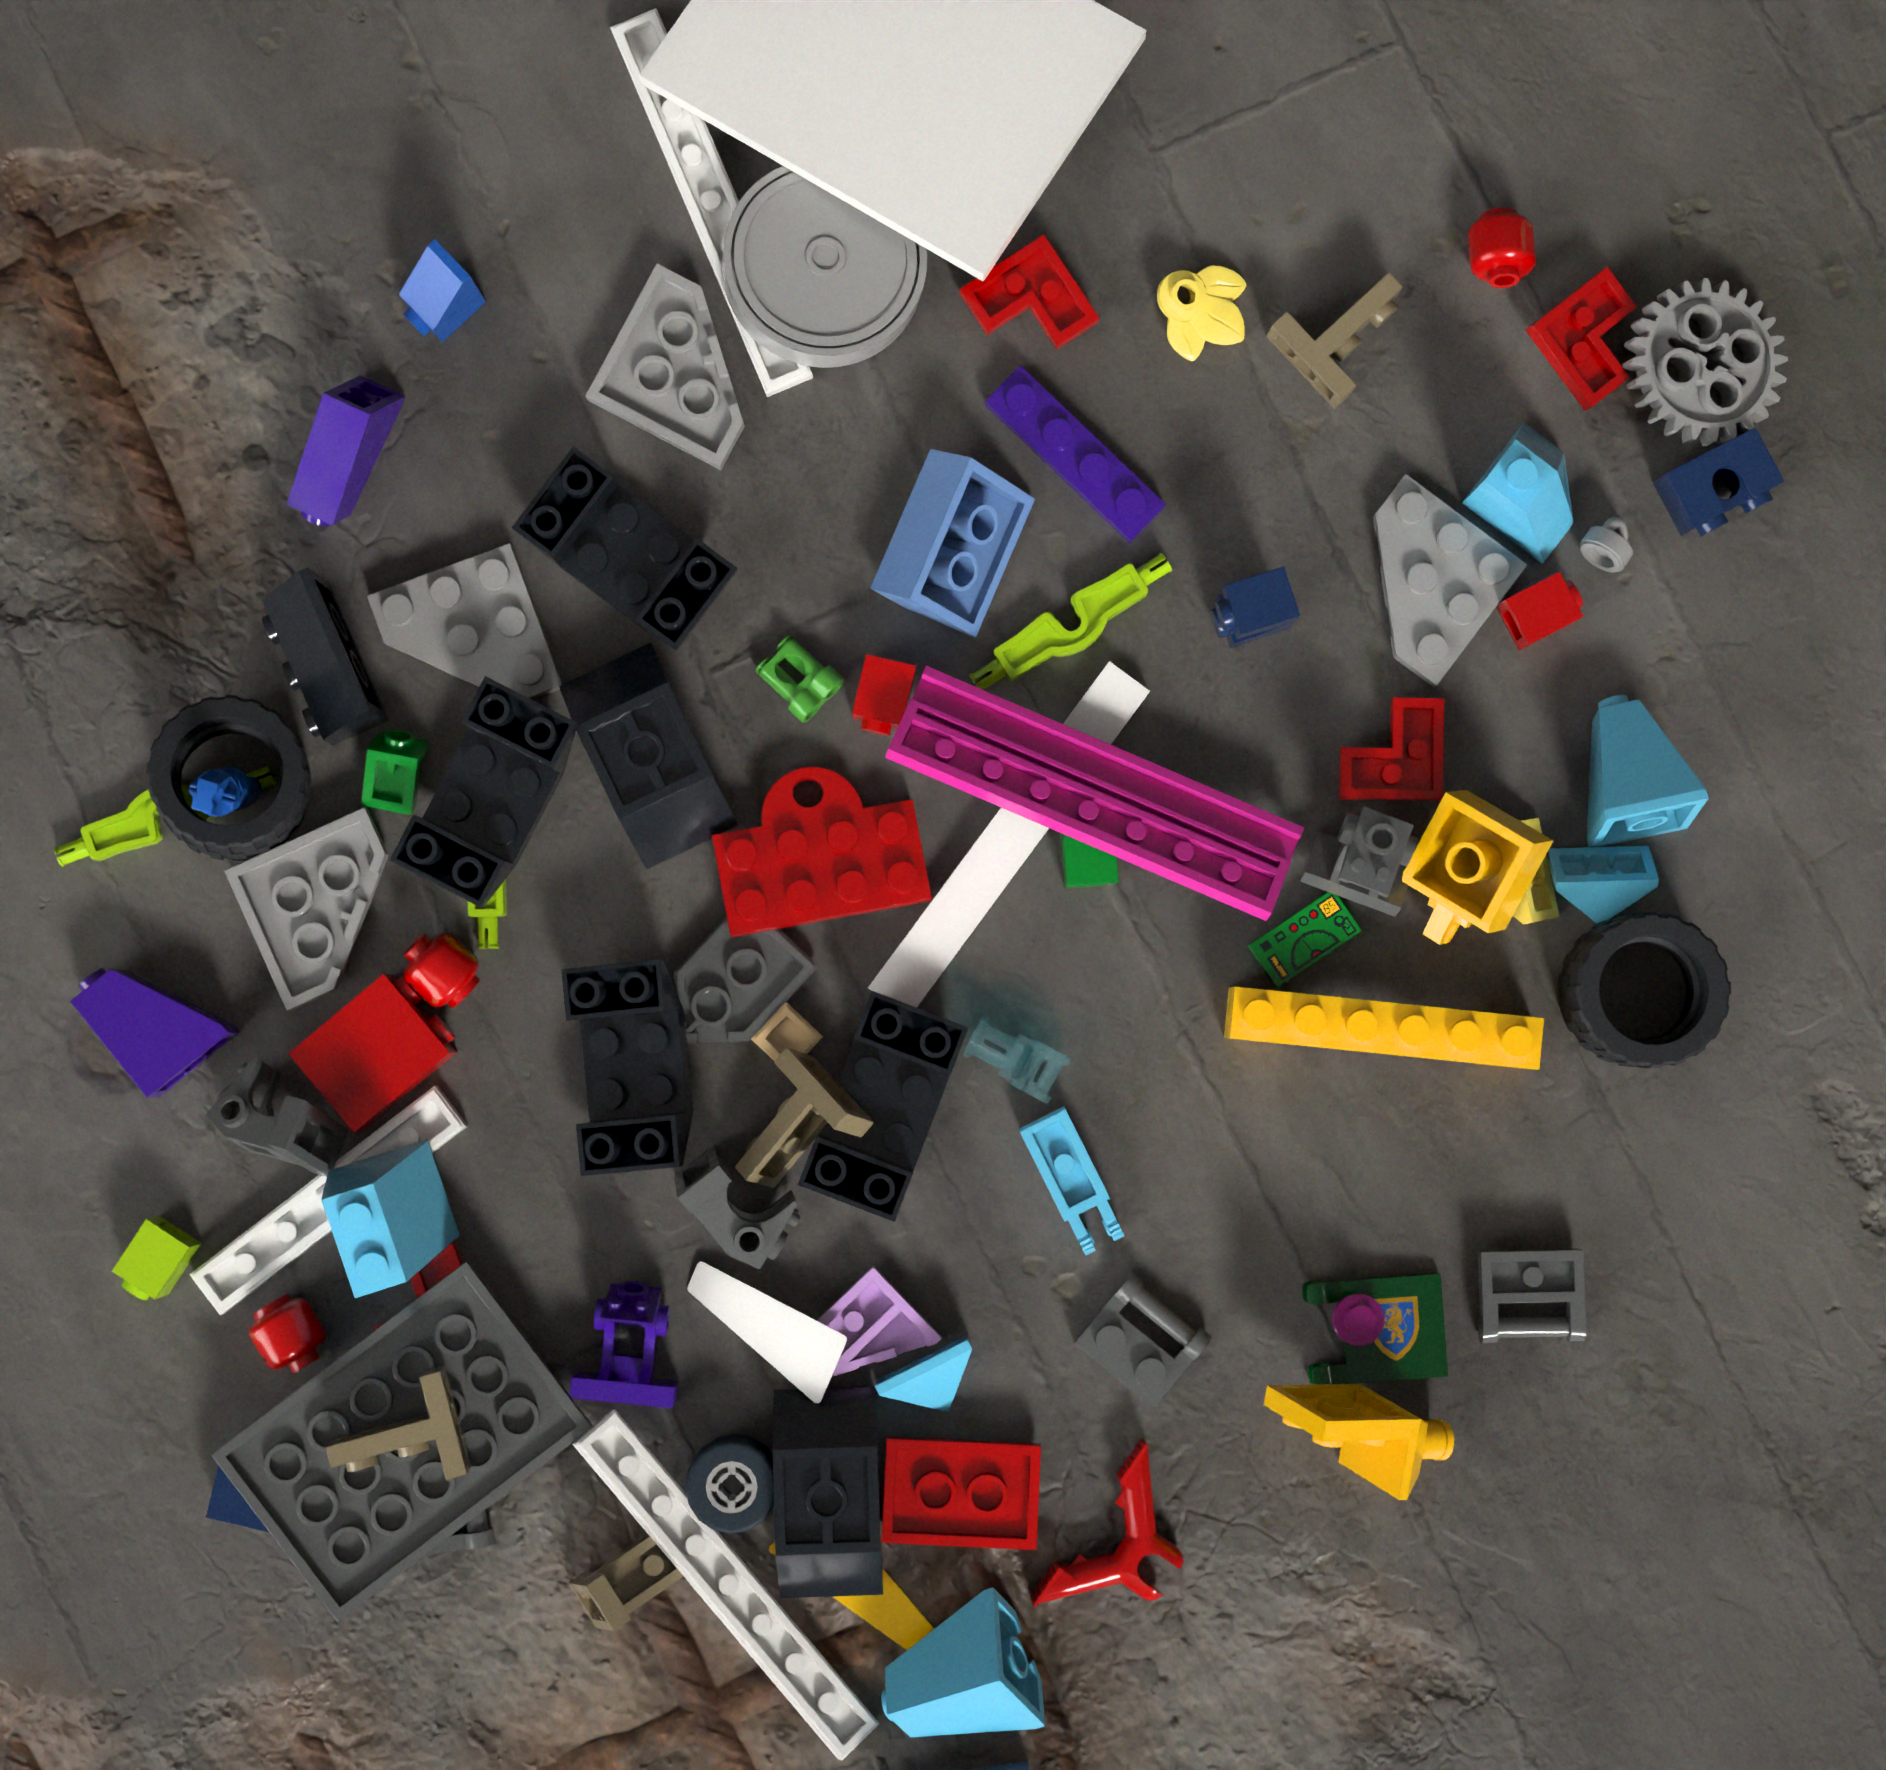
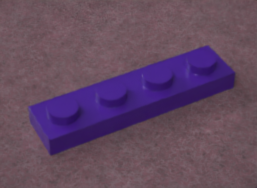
[985,365,1166,544]

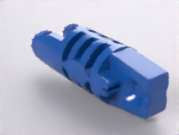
[189,767,262,817]

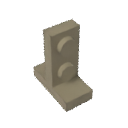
[1267,273,1403,409]
[735,1048,874,1188]
[326,1365,471,1480]
[568,1535,683,1631]

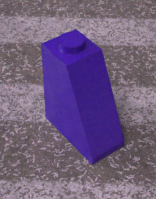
[286,376,405,526]
[70,968,240,1098]

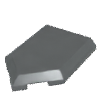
[674,917,819,1044]

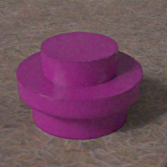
[1332,1293,1384,1346]

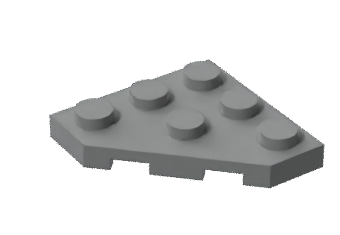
[585,264,745,470]
[1372,474,1527,688]
[367,543,563,699]
[224,807,389,1011]

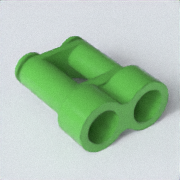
[755,635,845,723]

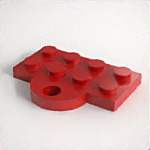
[712,767,932,938]

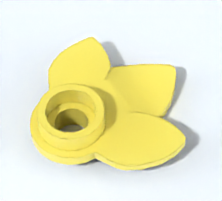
[1157,265,1247,361]

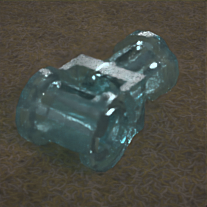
[962,1015,1072,1104]

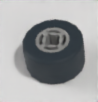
[685,1434,774,1534]

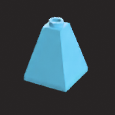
[1587,695,1709,847]

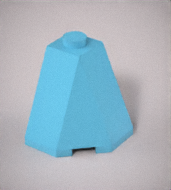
[1462,422,1574,564]
[881,1587,1045,1737]

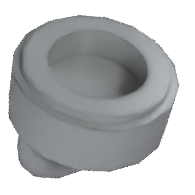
[1579,516,1633,573]

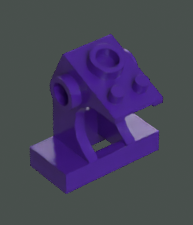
[569,1281,679,1408]

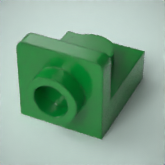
[361,730,429,815]

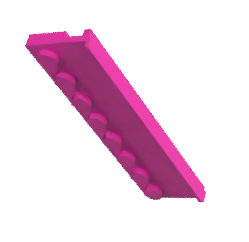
[885,666,1304,921]

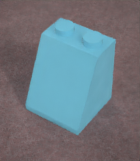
[321,1139,459,1298]

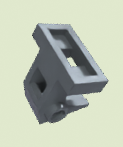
[1300,806,1418,917]
[205,1057,348,1177]
[674,1145,800,1269]

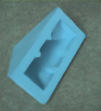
[1547,845,1659,924]
[875,1334,972,1412]

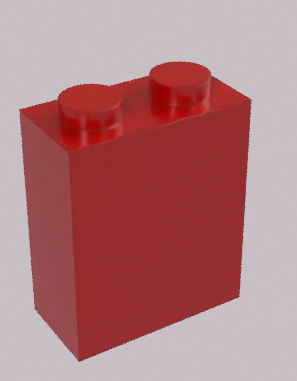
[288,974,458,1133]

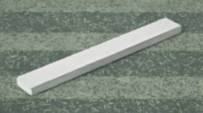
[610,8,813,397]
[868,661,1150,1008]
[572,1409,880,1760]

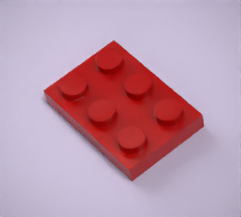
[882,1436,1041,1550]

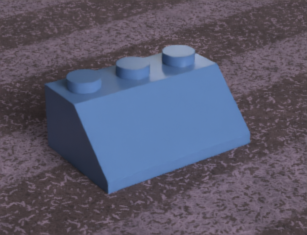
[871,449,1035,637]

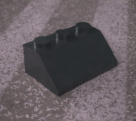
[262,567,389,745]

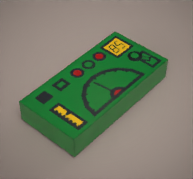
[1247,892,1362,988]

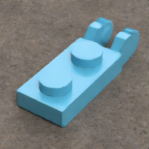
[1018,1106,1124,1256]

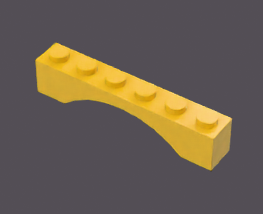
[1224,987,1544,1070]

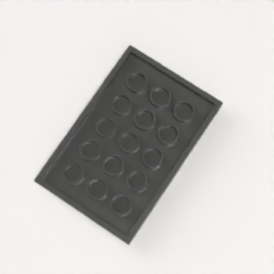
[211,1260,592,1622]

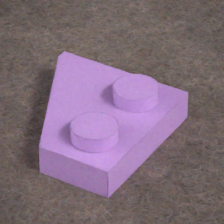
[816,1265,942,1376]

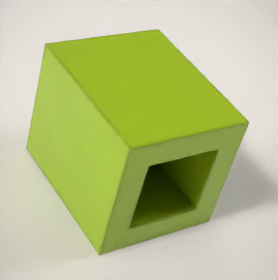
[112,1216,202,1300]

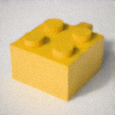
[1402,790,1554,945]

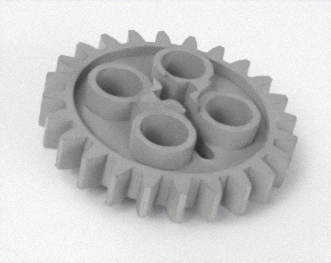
[1623,278,1788,446]

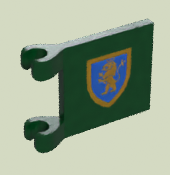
[1302,1273,1448,1384]

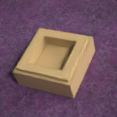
[751,1002,824,1061]

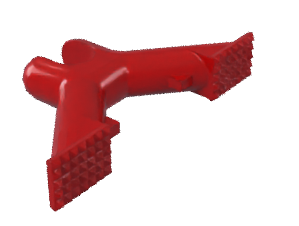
[1030,1439,1184,1608]

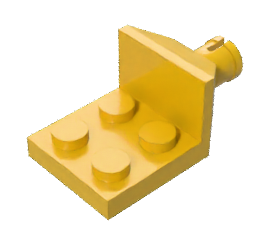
[1264,1384,1454,1500]

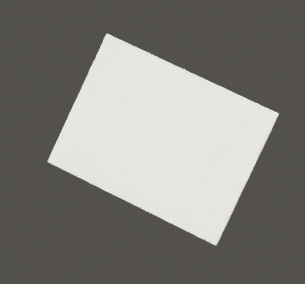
[639,0,1146,282]

